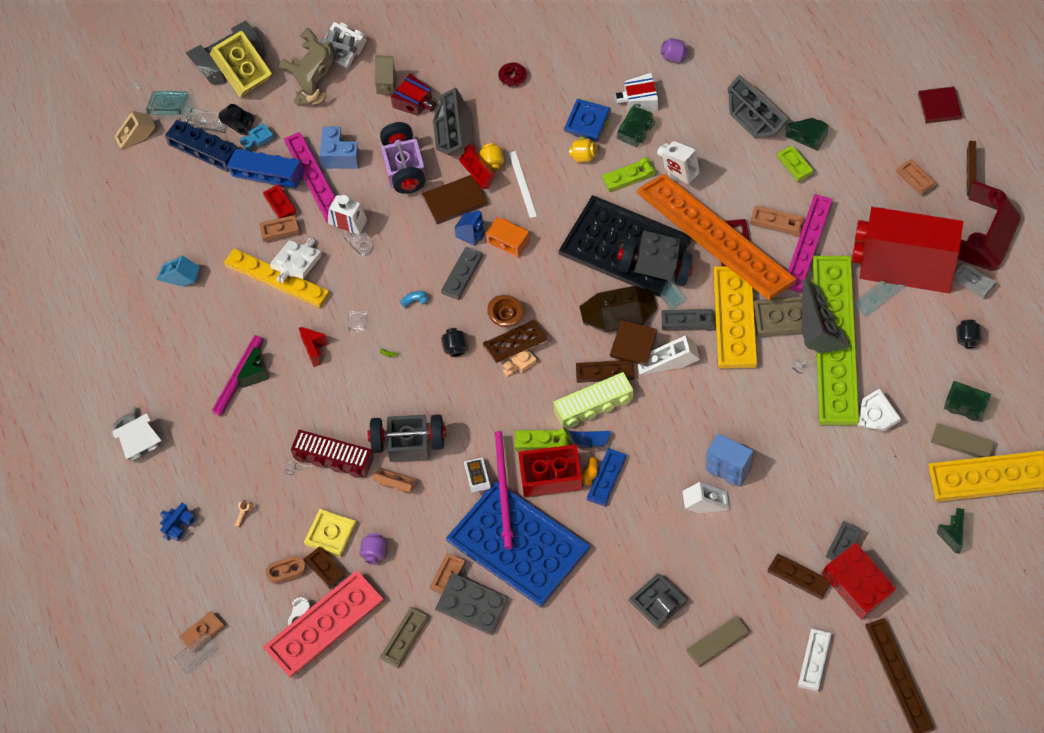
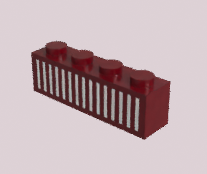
[291,429,374,478]

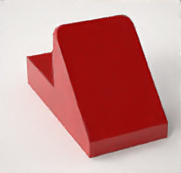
[298,327,328,367]

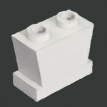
[111,413,161,461]

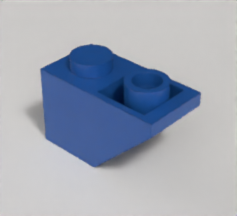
[454,210,485,246]

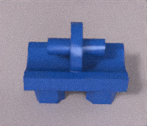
[160,502,195,541]

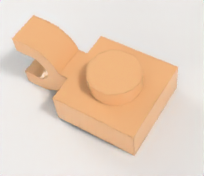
[503,349,536,378]

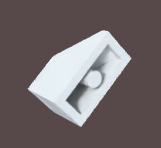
[683,482,729,514]

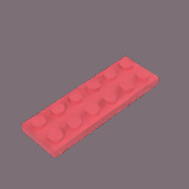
[263,570,383,678]

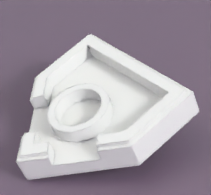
[857,389,901,431]

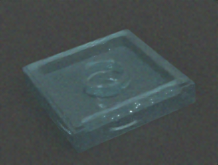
[146,91,188,115]

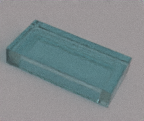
[660,280,687,310]

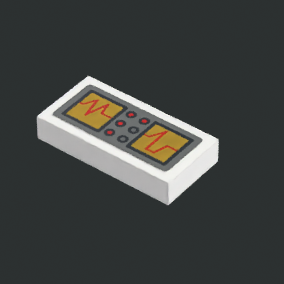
[464,457,491,493]

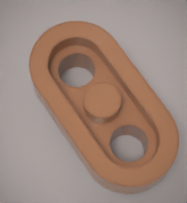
[266,556,306,584]

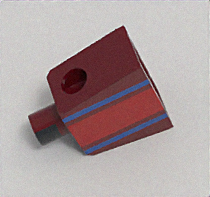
[391,74,436,116]

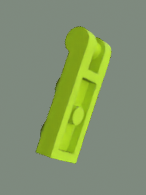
[602,157,656,193]
[515,429,569,451]

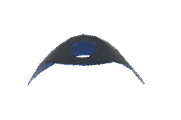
[564,428,611,448]

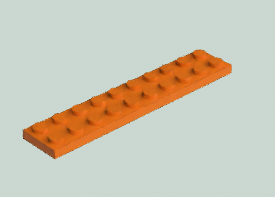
[637,174,796,301]

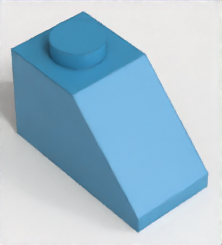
[157,255,200,287]

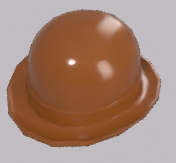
[487,295,524,327]

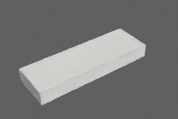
[798,628,831,692]

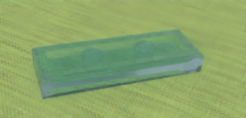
[853,280,906,317]

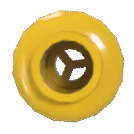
[569,138,597,163]
[479,143,505,171]

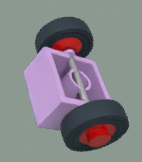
[380,122,426,194]

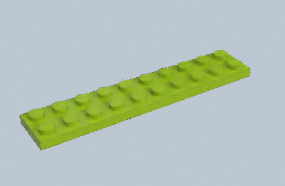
[812,256,859,425]

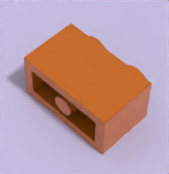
[486,216,530,258]

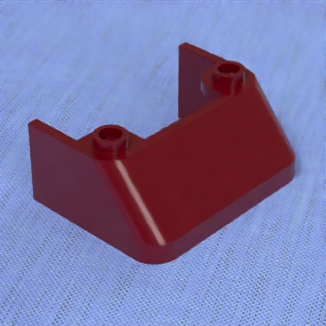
[958,181,1021,271]

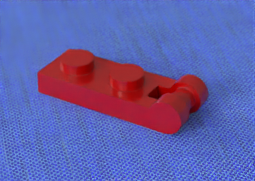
[459,144,496,189]

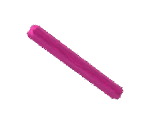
[212,335,263,416]

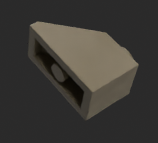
[375,55,397,95]

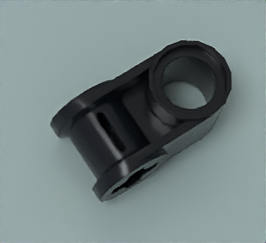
[218,104,255,135]

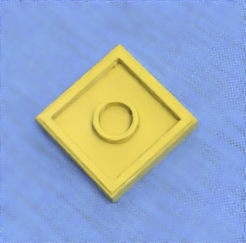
[304,509,357,558]

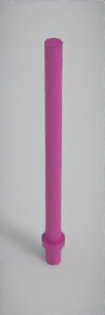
[495,431,514,550]

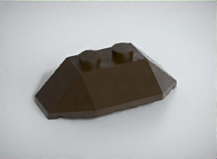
[579,286,657,333]

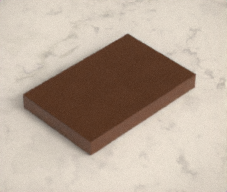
[422,175,487,224]

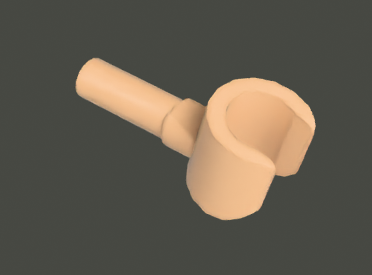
[235,500,254,527]

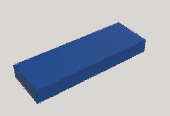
[587,448,626,507]

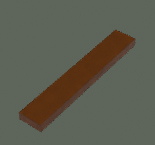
[865,618,934,733]

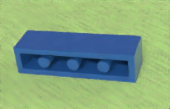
[227,149,304,188]

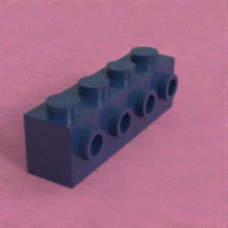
[165,120,237,172]

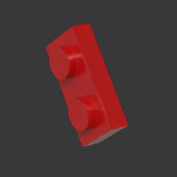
[263,184,296,219]

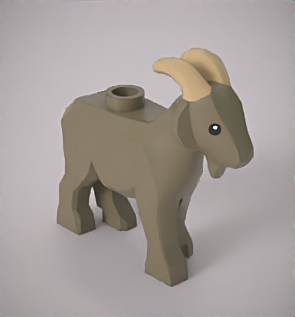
[278,28,334,106]

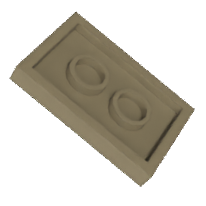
[753,296,802,337]

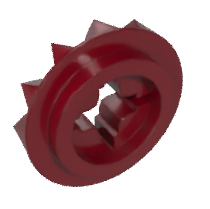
[498,62,527,88]

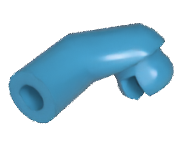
[399,291,429,308]

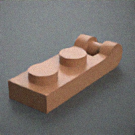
[750,206,805,237]

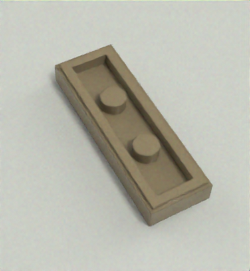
[931,423,994,458]
[380,607,429,668]
[687,616,749,667]

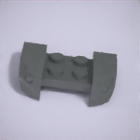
[186,20,265,84]

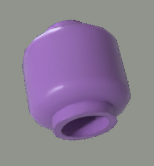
[661,38,688,63]
[360,533,387,564]

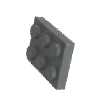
[435,573,507,635]

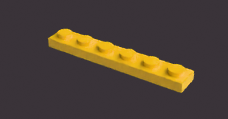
[224,248,330,309]

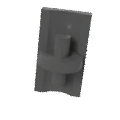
[321,30,357,61]

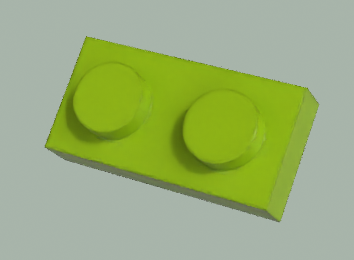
[777,145,813,182]

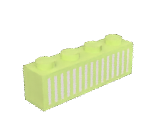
[553,372,633,429]

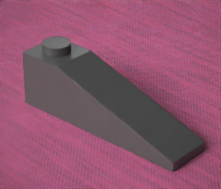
[802,278,849,353]

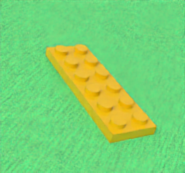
[713,266,757,369]
[927,450,1044,502]

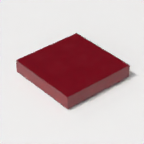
[918,86,962,124]

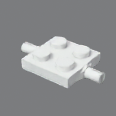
[270,238,322,283]

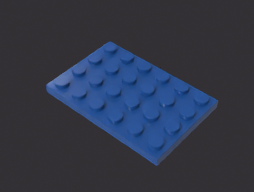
[446,481,590,608]

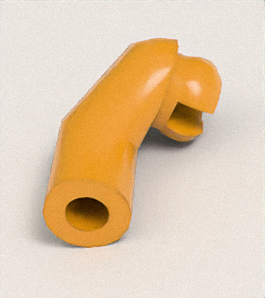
[581,457,598,486]

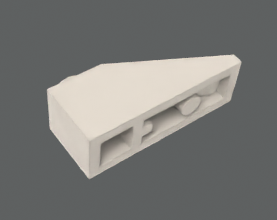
[637,335,700,376]

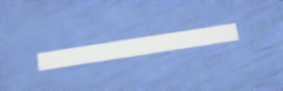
[509,151,537,218]

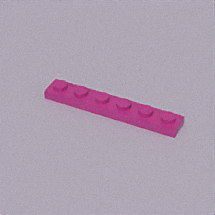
[284,132,335,223]
[788,194,832,293]

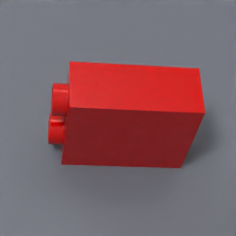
[851,206,964,294]

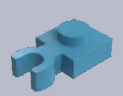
[240,123,274,151]

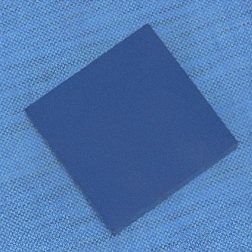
[564,99,611,141]

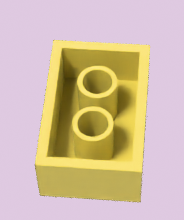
[210,30,272,98]

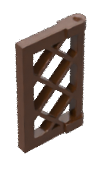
[483,320,547,363]

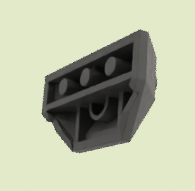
[727,75,788,138]
[433,88,473,155]

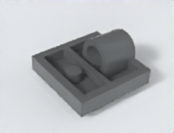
[629,573,687,629]

